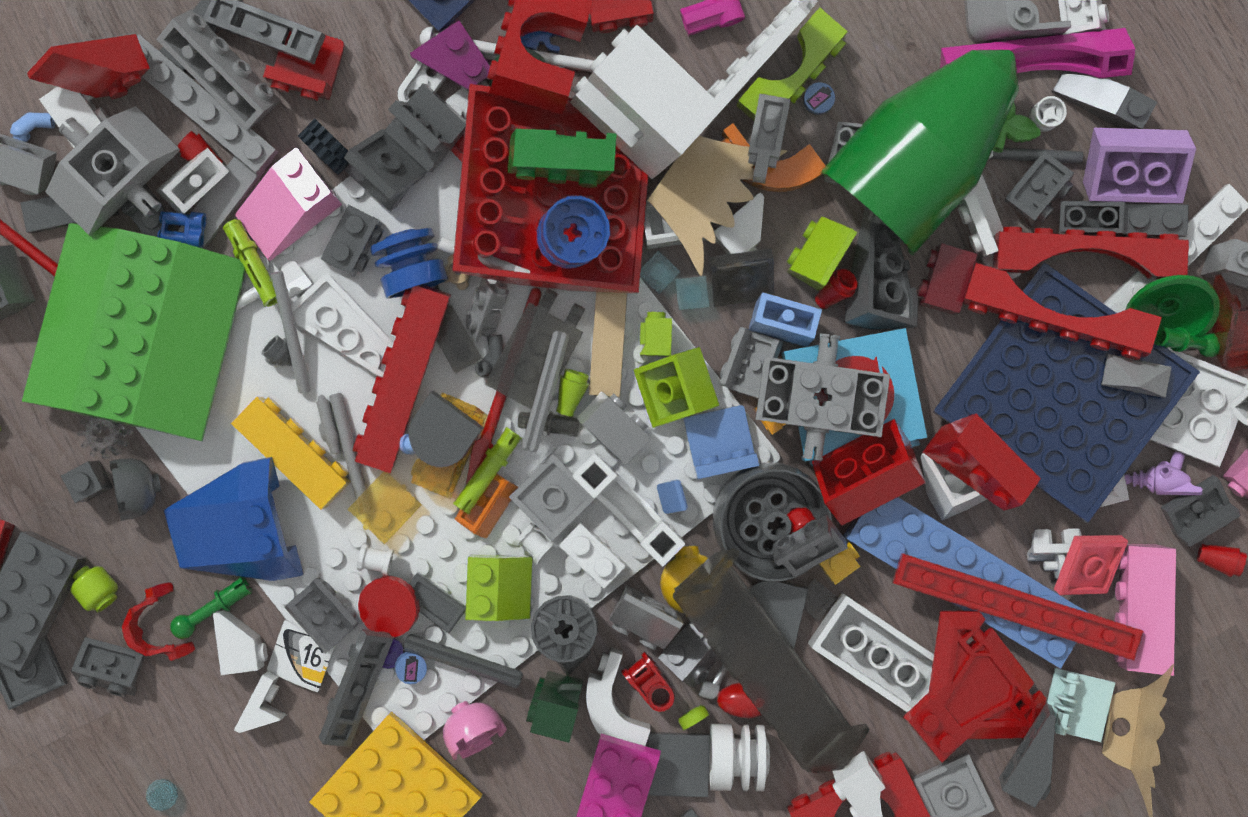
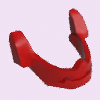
[122,582,195,661]

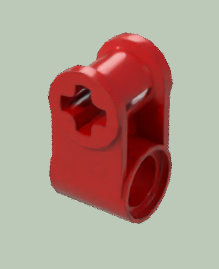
[621,651,675,712]

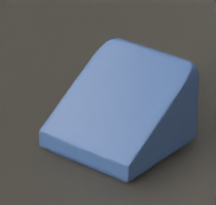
[657,479,688,514]

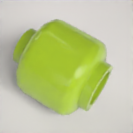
[70,566,118,612]

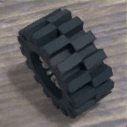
[298,118,349,175]

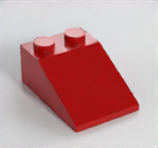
[27,34,150,99]

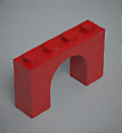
[487,0,593,115]
[787,752,930,817]

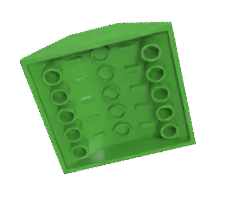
[22,223,246,442]

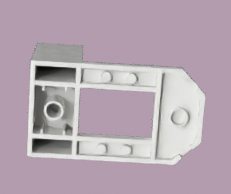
[570,0,818,179]

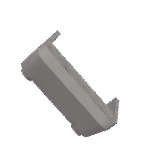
[964,0,1071,44]

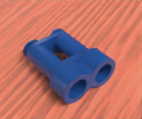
[157,211,207,248]

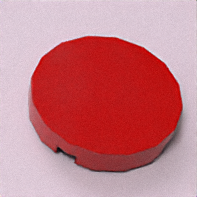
[358,575,420,637]

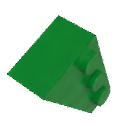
[508,129,617,188]

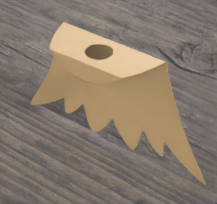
[648,135,787,277]
[1102,664,1174,817]

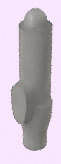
[316,395,340,455]

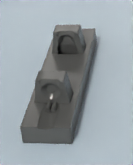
[203,0,326,65]
[319,629,394,747]

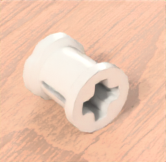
[513,522,554,564]
[357,543,394,576]

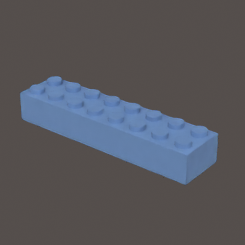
[843,497,1087,669]

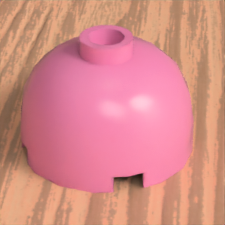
[443,701,507,760]

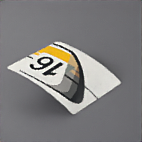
[267,620,335,692]

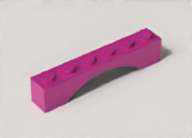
[940,28,1136,78]

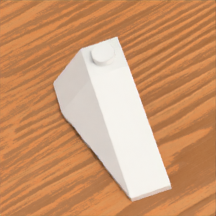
[921,453,987,520]

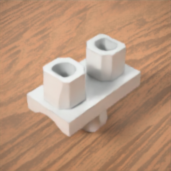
[1027,529,1082,579]

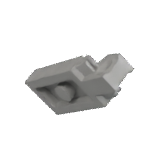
[748,94,790,184]

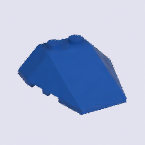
[164,457,304,581]

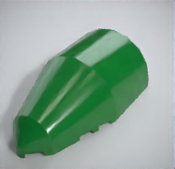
[820,50,1019,255]

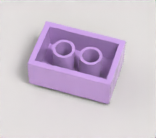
[1083,128,1196,203]

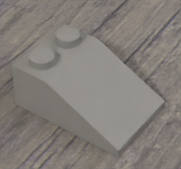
[609,585,683,650]

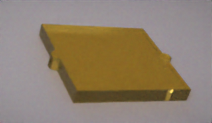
[347,471,422,544]

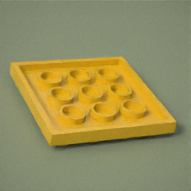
[309,711,482,817]

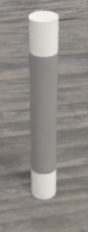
[438,237,530,273]

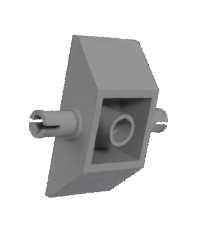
[45,106,180,236]
[755,333,890,461]

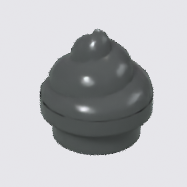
[261,335,292,366]

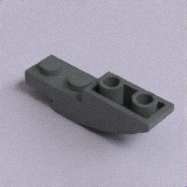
[1059,201,1189,238]

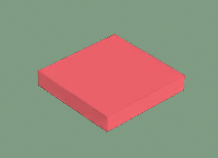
[1054,535,1128,595]

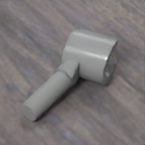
[699,660,732,699]

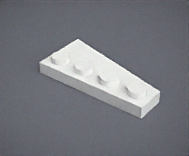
[291,272,394,377]

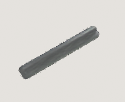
[404,634,523,688]

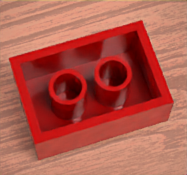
[812,419,926,526]

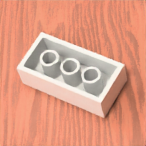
[808,593,934,712]

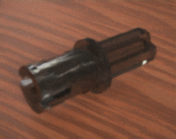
[517,411,580,437]

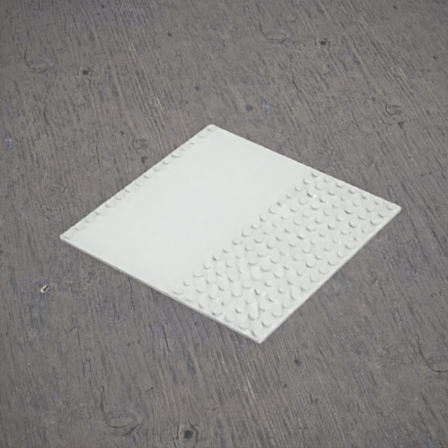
[136,80,780,740]

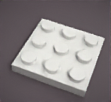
[1150,347,1248,467]

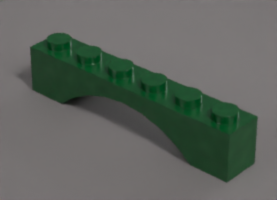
[526,671,583,743]

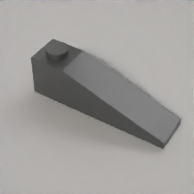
[845,206,918,329]

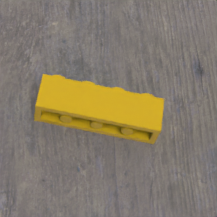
[231,397,351,510]

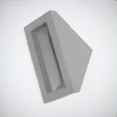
[1101,354,1171,398]

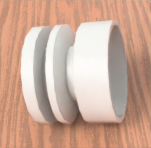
[709,724,770,792]

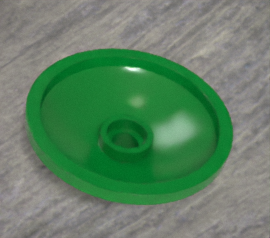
[1125,275,1220,348]

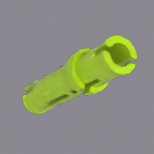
[223,219,277,307]
[453,427,522,514]

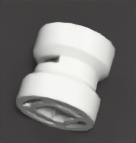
[1029,96,1067,132]

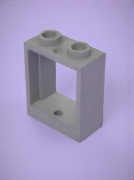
[1201,239,1248,291]

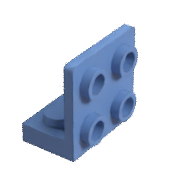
[684,405,759,479]

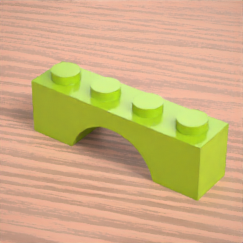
[737,7,848,121]

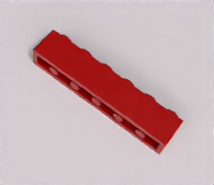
[352,284,452,473]

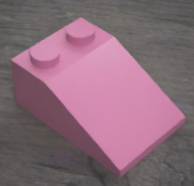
[235,147,342,261]

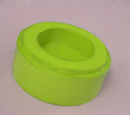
[678,704,710,730]

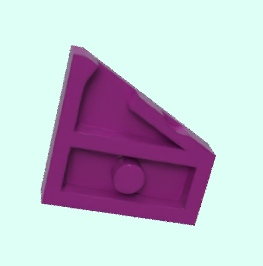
[410,20,490,91]

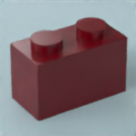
[917,243,977,315]

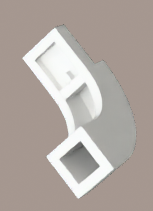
[586,647,651,746]

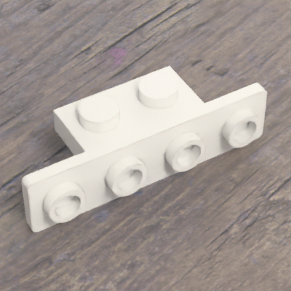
[958,175,1021,279]

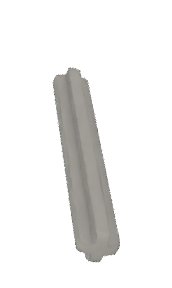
[521,331,569,452]

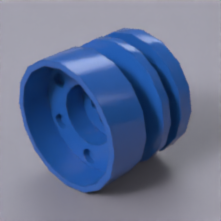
[536,196,610,268]
[370,228,449,299]

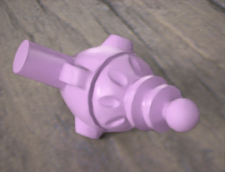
[1124,452,1202,495]

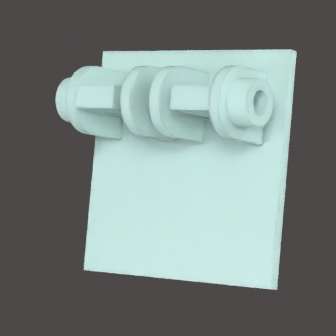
[1047,668,1115,742]

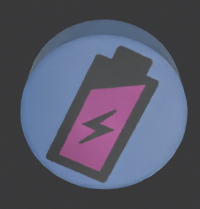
[803,82,835,115]
[395,652,427,684]

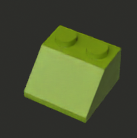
[786,217,857,291]
[633,347,720,428]
[465,554,533,621]

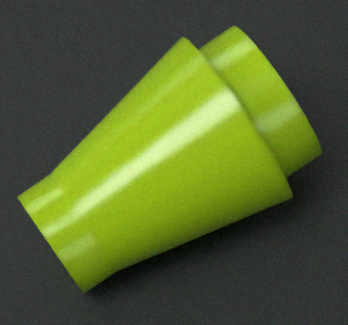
[556,369,590,417]

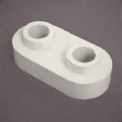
[398,61,446,102]

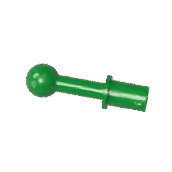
[1154,327,1223,357]
[170,577,253,639]

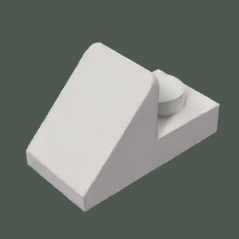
[234,671,287,733]

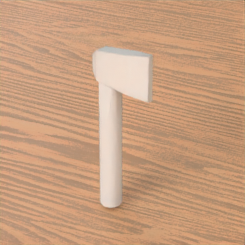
[236,261,312,311]

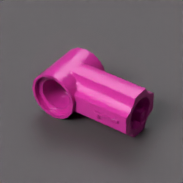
[680,0,745,36]

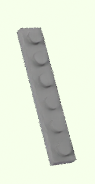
[137,34,278,175]

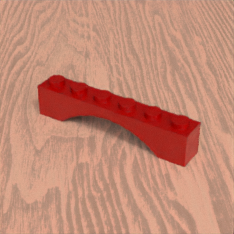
[993,227,1189,280]
[963,263,1162,360]

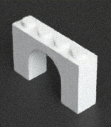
[572,452,685,567]

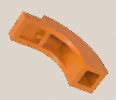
[721,123,825,192]

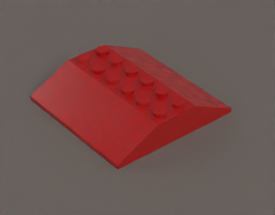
[452,84,648,293]

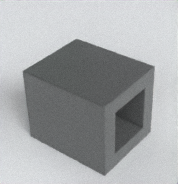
[61,460,113,503]

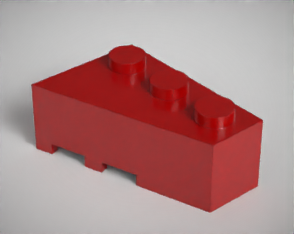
[923,413,1041,511]

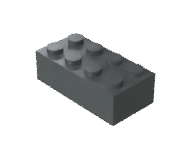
[0,531,86,672]

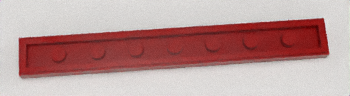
[892,553,1144,661]

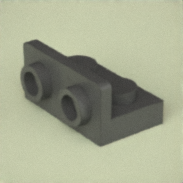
[1004,151,1074,227]
[321,204,384,277]
[71,637,146,697]

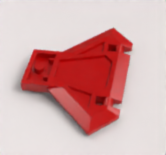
[903,611,1047,763]

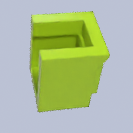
[640,312,672,357]

